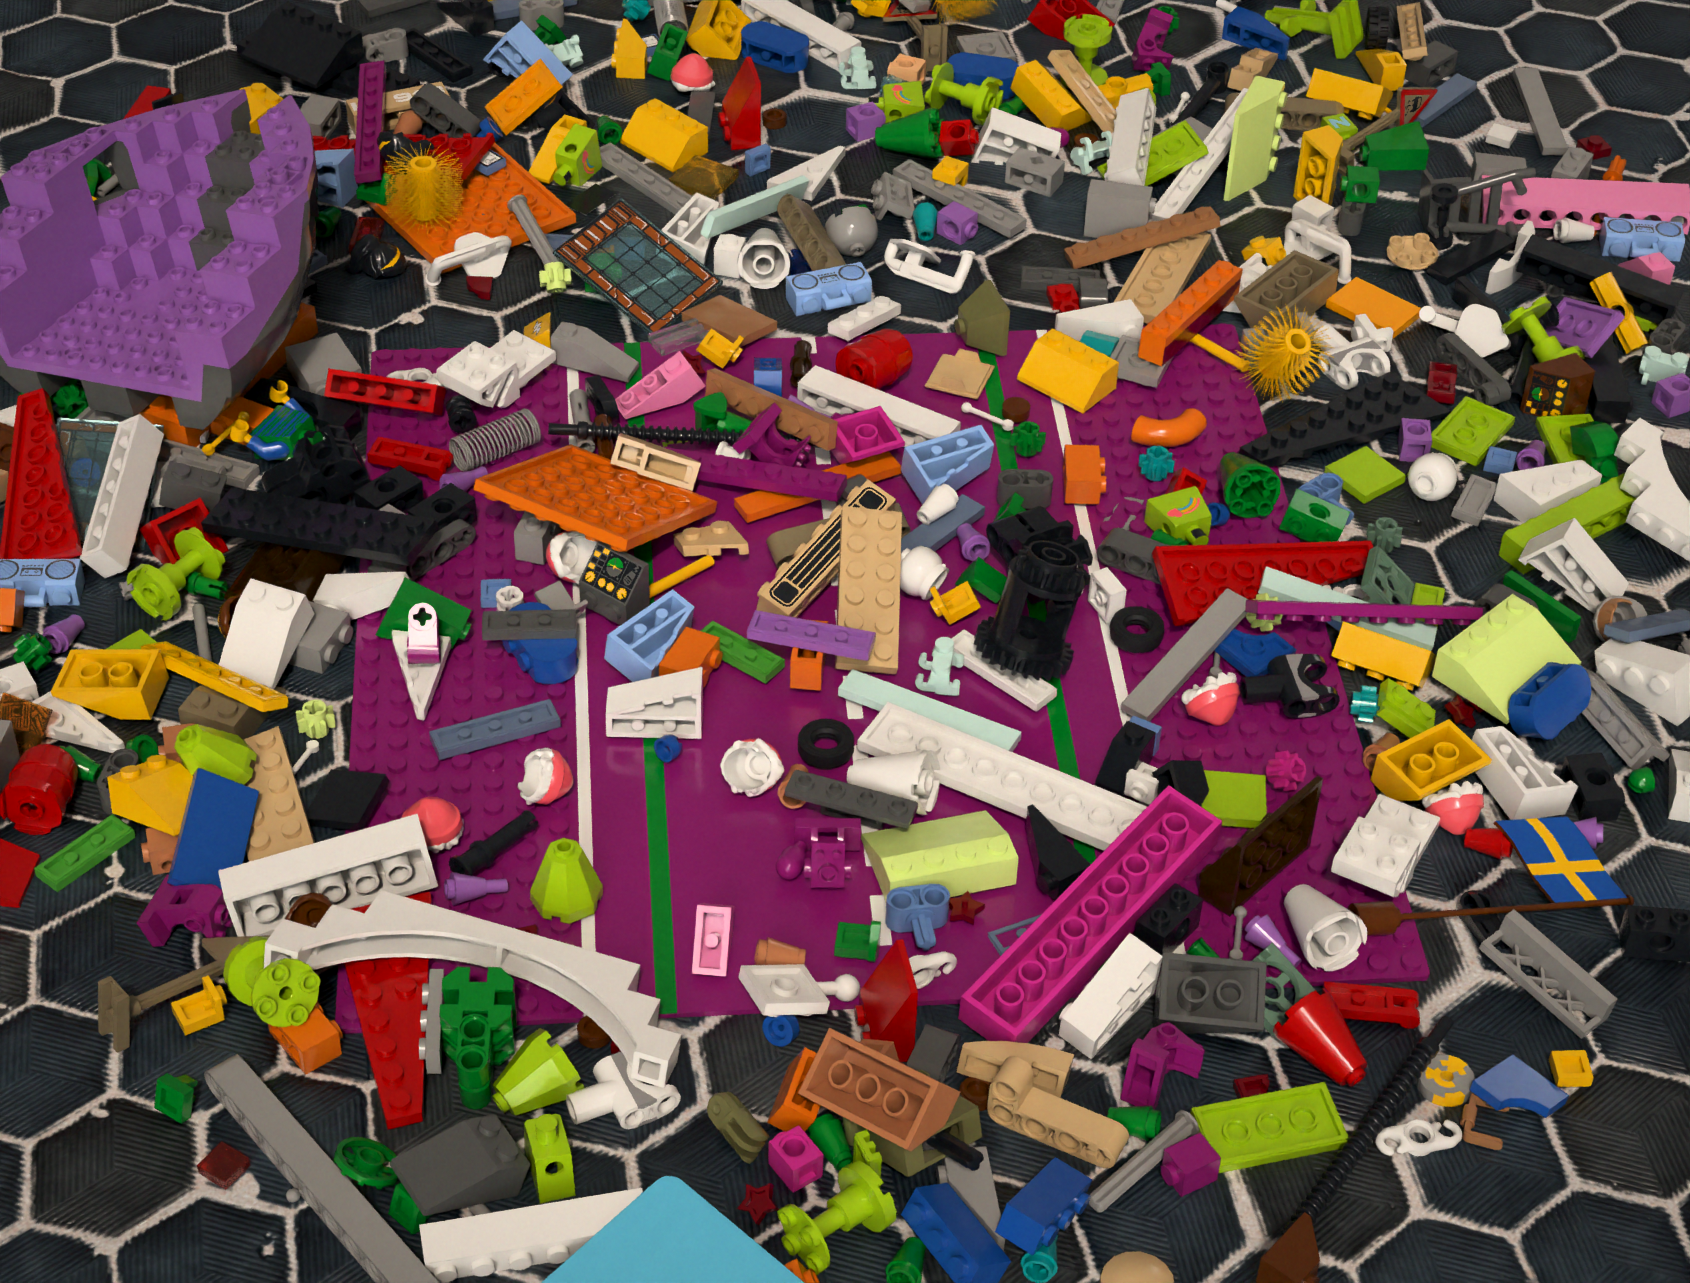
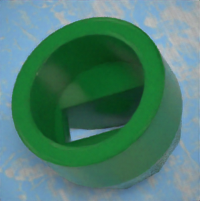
[1628,767,1655,793]

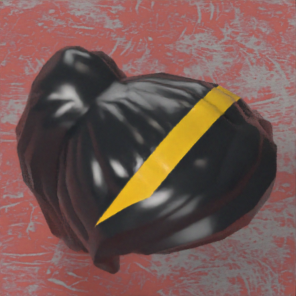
[377,131,435,175]
[344,234,407,279]

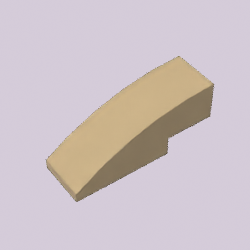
[1227,48,1278,91]
[610,433,701,491]
[957,1041,1074,1098]

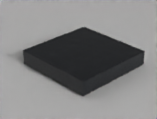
[306,769,390,831]

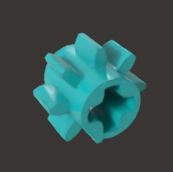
[622,0,651,21]
[1138,446,1175,481]
[1349,685,1380,723]

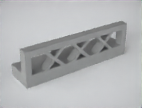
[1580,665,1670,770]
[1479,909,1618,1039]

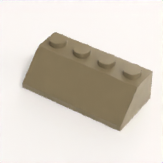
[1234,250,1339,335]

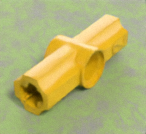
[1081,73,1153,109]
[1589,272,1648,354]

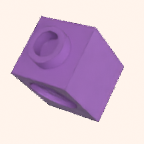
[846,101,886,142]
[936,201,978,245]
[1651,373,1690,418]
[1397,418,1432,462]

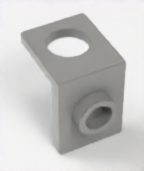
[534,581,588,618]

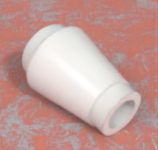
[1553,217,1594,243]
[917,484,959,525]

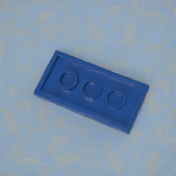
[167,768,259,889]

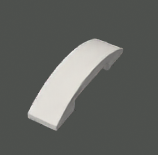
[1485,220,1535,294]

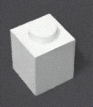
[1291,195,1334,231]
[714,234,746,278]

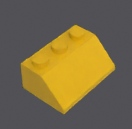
[686,0,751,60]
[1010,59,1092,131]
[1306,68,1393,120]
[620,98,708,172]
[1293,125,1343,206]
[1017,328,1119,414]
[1331,621,1436,691]
[1370,719,1492,801]

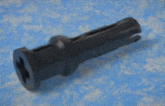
[449,810,538,876]

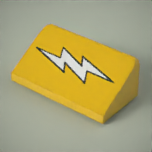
[524,312,551,348]

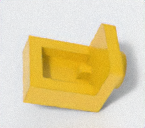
[851,0,891,18]
[932,156,969,186]
[1241,236,1286,267]
[696,328,744,369]
[929,581,981,625]
[171,975,227,1036]

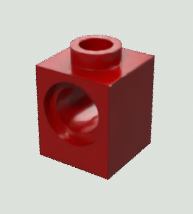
[939,119,979,156]

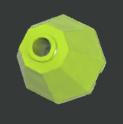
[174,724,257,785]
[530,838,603,924]
[492,1028,584,1116]

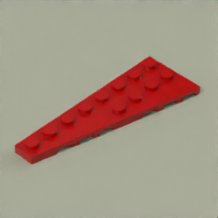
[313,133,495,185]
[0,388,82,559]
[1152,541,1373,626]
[343,892,432,1130]

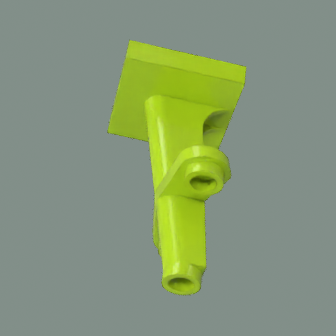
[1265,0,1364,59]

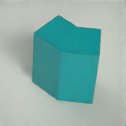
[1080,330,1120,357]

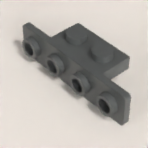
[785,770,918,830]

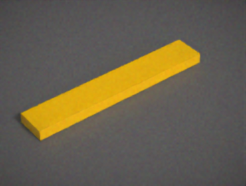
[141,641,288,712]

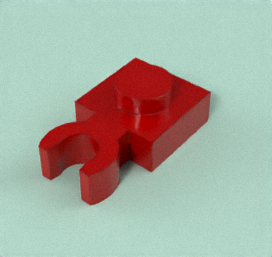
[1046,283,1080,312]

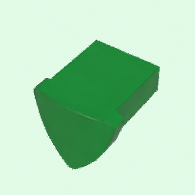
[83,158,112,196]
[356,173,397,206]
[694,392,727,431]
[955,557,1007,603]
[834,921,881,962]

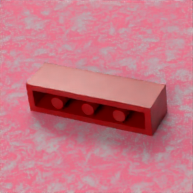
[324,368,446,416]

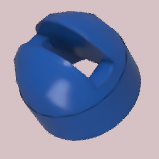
[1207,503,1230,526]
[654,734,682,762]

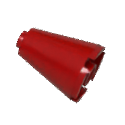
[1273,988,1367,1087]

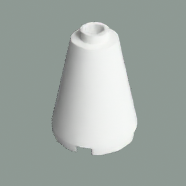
[737,228,790,289]
[847,750,940,815]
[1284,884,1367,972]

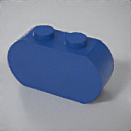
[741,21,809,73]
[947,52,1019,100]
[502,602,578,684]
[1508,662,1591,740]

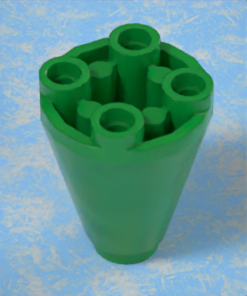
[875,108,945,158]
[1220,452,1280,518]

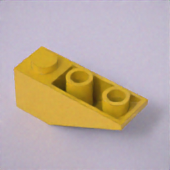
[611,19,647,79]
[1356,49,1407,91]
[528,115,587,184]

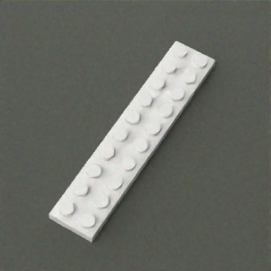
[857,702,1147,851]

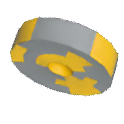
[1417,1054,1475,1107]

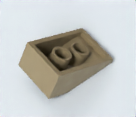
[178,685,286,739]

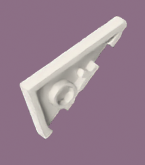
[767,146,845,201]
[392,630,452,720]
[7,691,125,753]

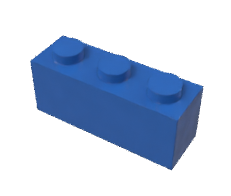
[995,1157,1092,1256]
[901,1183,1011,1283]

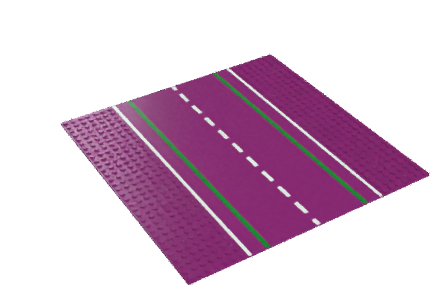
[335,323,1430,1034]

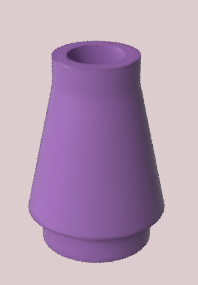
[1516,440,1546,470]
[956,523,990,561]
[42,614,85,654]

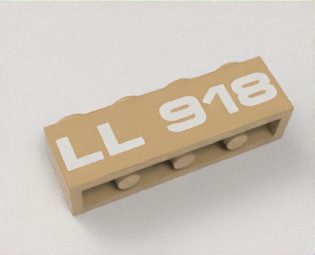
[346,81,450,136]

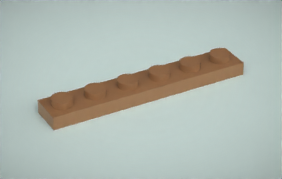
[1064,206,1221,269]
[705,368,838,451]

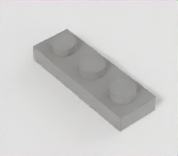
[419,969,445,1074]

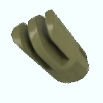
[707,1092,770,1164]

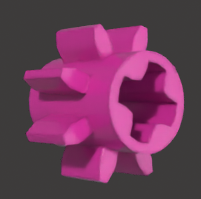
[1266,750,1306,791]

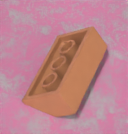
[798,1028,961,1151]

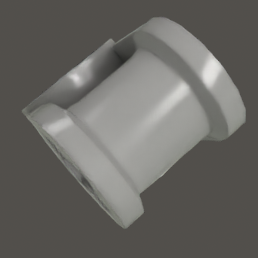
[362,28,409,62]

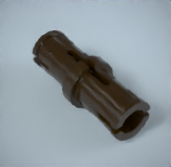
[790,340,812,388]

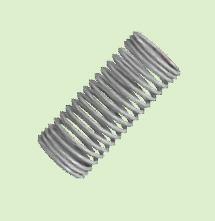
[652,0,689,38]
[449,408,541,472]

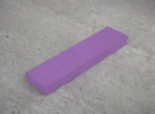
[747,610,876,661]

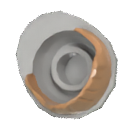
[1591,595,1647,643]

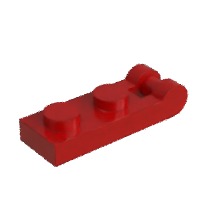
[367,436,454,481]
[1323,981,1420,1029]

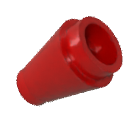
[1464,828,1513,860]

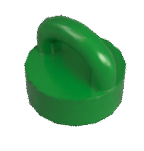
[126,734,159,764]

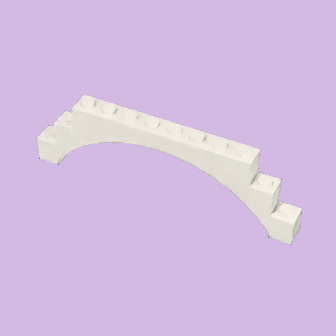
[1614,418,1690,562]
[264,890,681,1088]

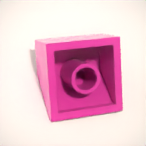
[831,406,905,464]

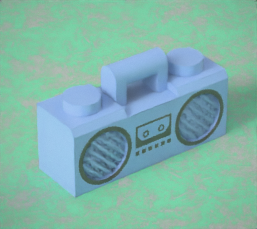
[1599,217,1685,262]
[786,262,872,316]
[0,559,85,607]

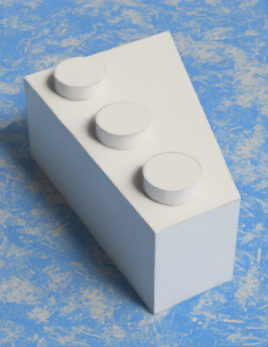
[971,107,1061,165]
[656,192,719,273]
[1494,459,1602,523]
[1518,518,1629,613]
[1594,638,1690,726]
[605,667,703,739]
[1472,726,1578,820]
[1058,933,1163,1059]

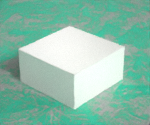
[1088,567,1127,623]

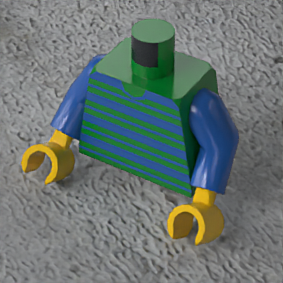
[230,380,323,461]

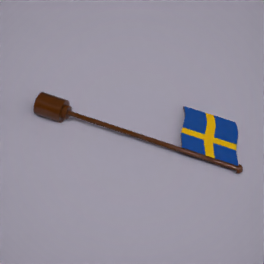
[1348,816,1634,936]

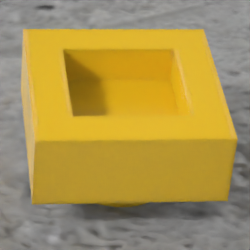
[1549,1050,1594,1087]

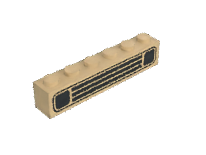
[756,479,896,618]

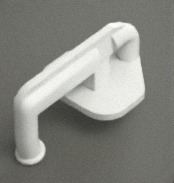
[1284,219,1351,284]
[425,232,512,286]
[884,239,976,294]
[1419,304,1511,358]

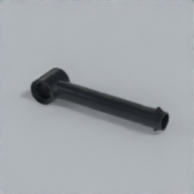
[1170,61,1229,127]
[1508,303,1559,404]

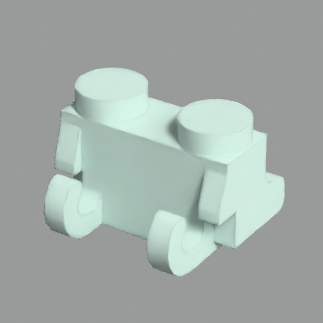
[545,34,584,68]
[838,46,876,89]
[1070,131,1112,175]
[1639,346,1689,385]
[915,637,964,696]

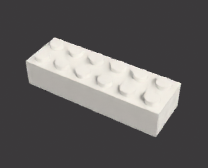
[218,814,438,937]

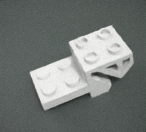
[437,330,556,408]
[1331,794,1440,897]

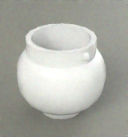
[1408,452,1458,501]
[900,546,949,600]

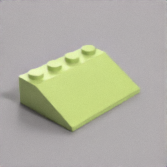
[1223,75,1288,201]
[1432,594,1581,725]
[861,810,1019,901]

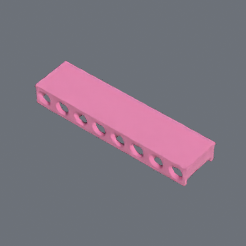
[1481,175,1690,234]

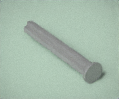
[507,195,560,265]
[1088,1110,1199,1213]

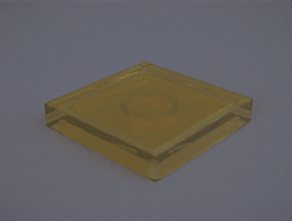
[669,155,739,200]

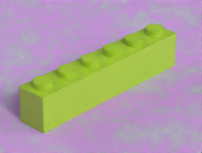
[1499,473,1637,575]

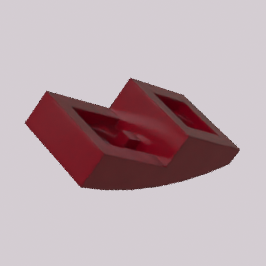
[1426,361,1457,404]

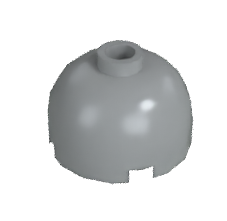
[825,206,878,257]

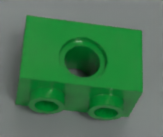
[647,23,688,81]
[1279,489,1350,542]

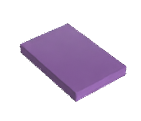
[1546,297,1625,358]

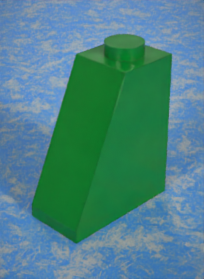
[1359,122,1429,171]
[375,577,472,649]

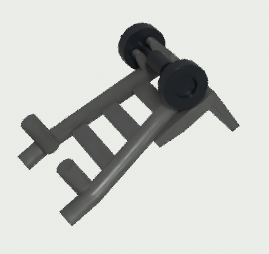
[1418,167,1536,250]

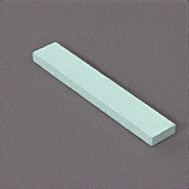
[701,176,810,239]
[1258,566,1437,651]
[838,669,1022,752]

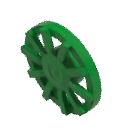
[333,1137,398,1190]

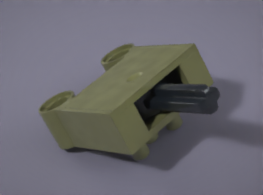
[843,1070,984,1177]

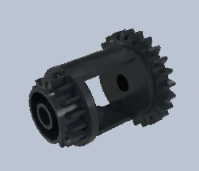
[974,541,1085,680]

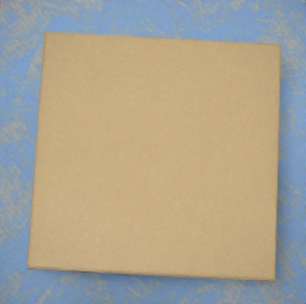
[925,348,995,400]

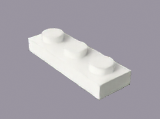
[828,296,901,341]

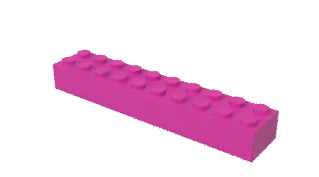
[958,785,1222,1043]

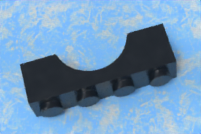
[244,377,362,441]

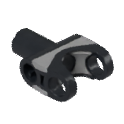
[1240,654,1340,718]

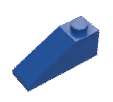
[1222,6,1290,61]
[754,357,782,397]

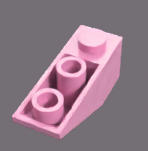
[615,351,705,419]

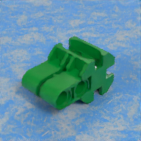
[439,967,517,1110]

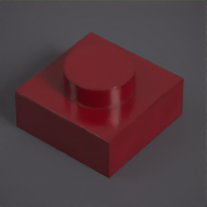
[1576,135,1612,160]

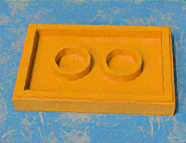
[485,59,563,136]
[1325,277,1421,339]

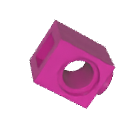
[768,1125,824,1193]

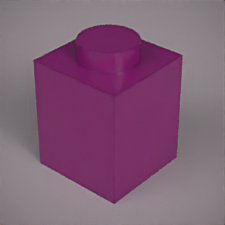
[1161,1132,1221,1197]

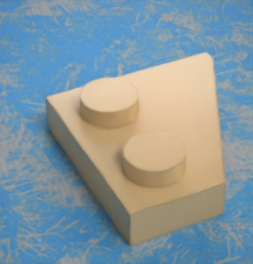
[673,521,749,556]

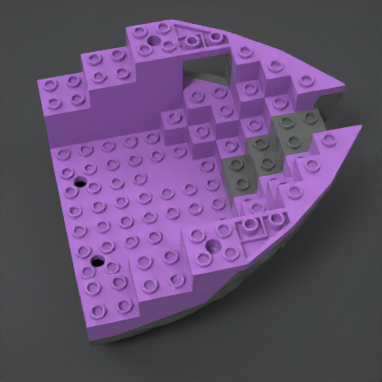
[0,89,319,430]

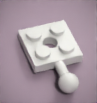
[738,964,860,1017]

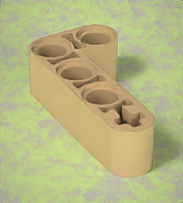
[987,1056,1129,1168]

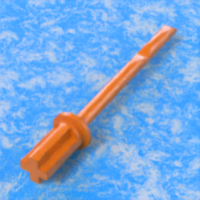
[1593,155,1626,236]

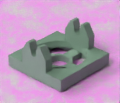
[1360,545,1415,604]
[1252,943,1315,1036]

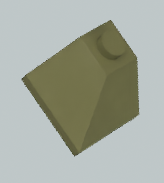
[954,280,1010,356]

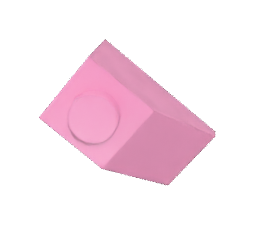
[1618,252,1675,285]
[692,903,735,976]

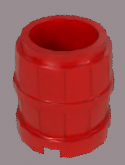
[835,329,913,390]
[0,744,78,835]

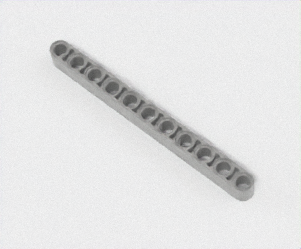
[204,1054,439,1283]

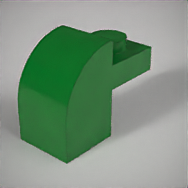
[1570,421,1619,483]

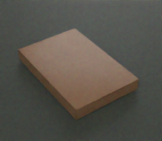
[682,295,777,347]

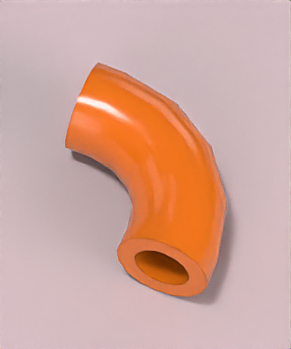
[1131,408,1207,447]

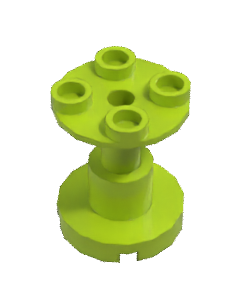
[1060,14,1113,88]
[924,62,1003,126]
[1501,296,1585,363]
[127,527,225,621]
[223,936,320,1027]
[777,1161,897,1275]

